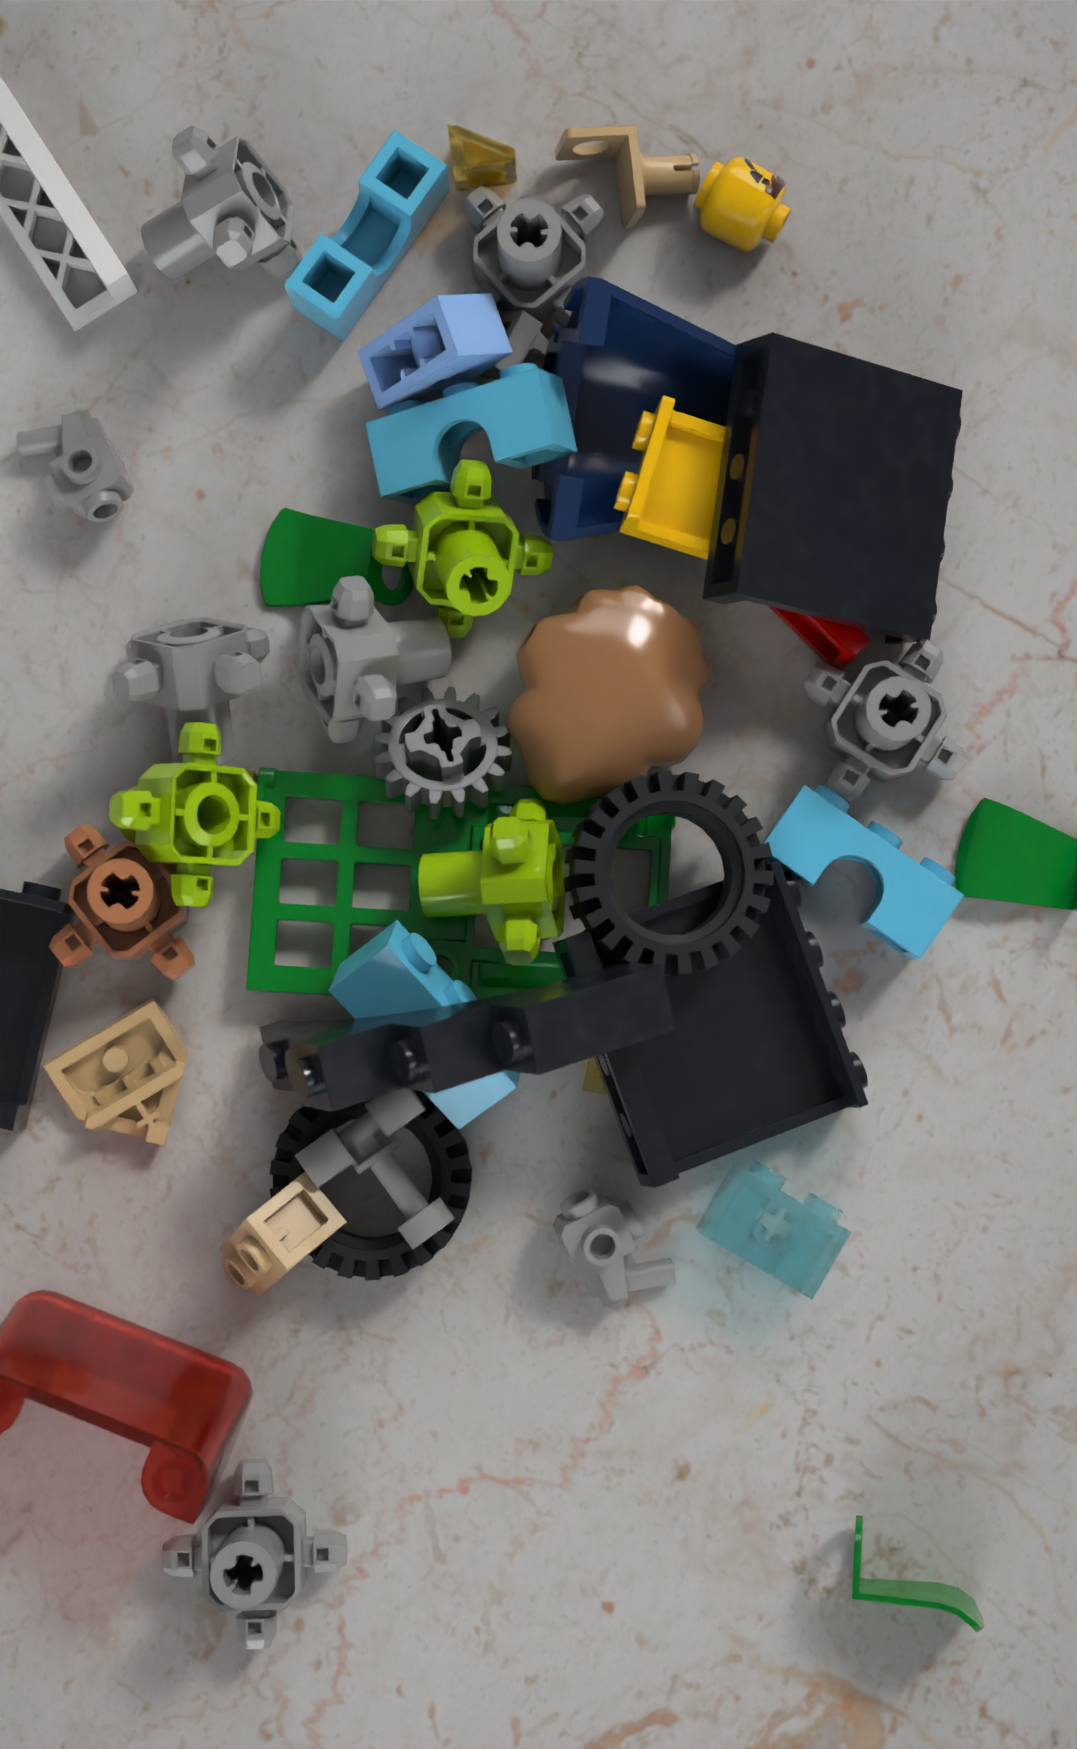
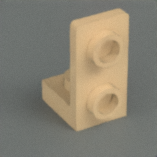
[220,1172,347,1297]

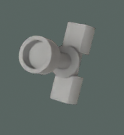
[295,1088,455,1250]

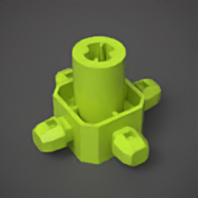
[372,459,553,638]
[109,722,281,907]
[418,798,567,965]

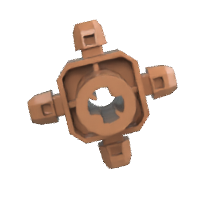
[49,823,195,981]

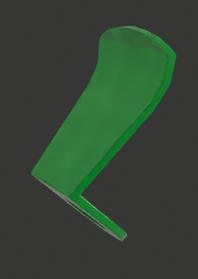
[260,508,414,608]
[954,798,1077,911]
[852,1515,984,1633]

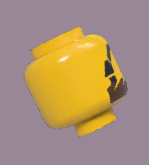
[693,156,792,252]

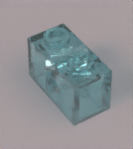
[696,1159,851,1300]

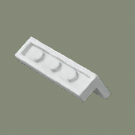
[0,76,138,331]

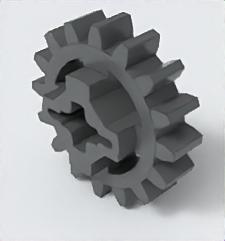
[373,687,512,819]

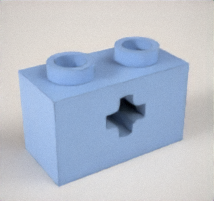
[358,293,513,410]

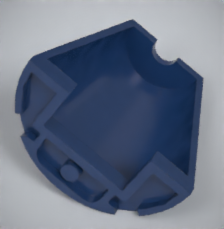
[531,276,737,541]

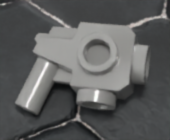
[17,411,134,522]
[553,1189,675,1307]

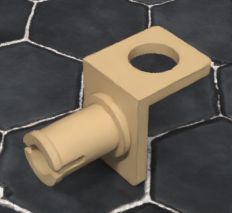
[555,125,700,229]

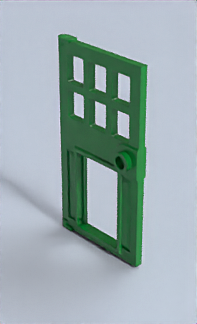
[246,767,676,1000]

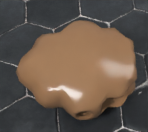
[507,585,711,805]

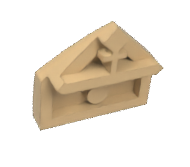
[43,996,187,1146]

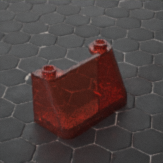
[0,1289,253,1525]

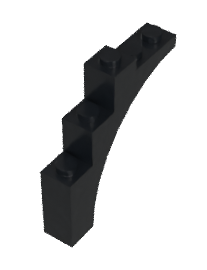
[259,962,675,1112]

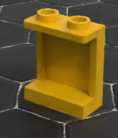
[614,395,726,560]

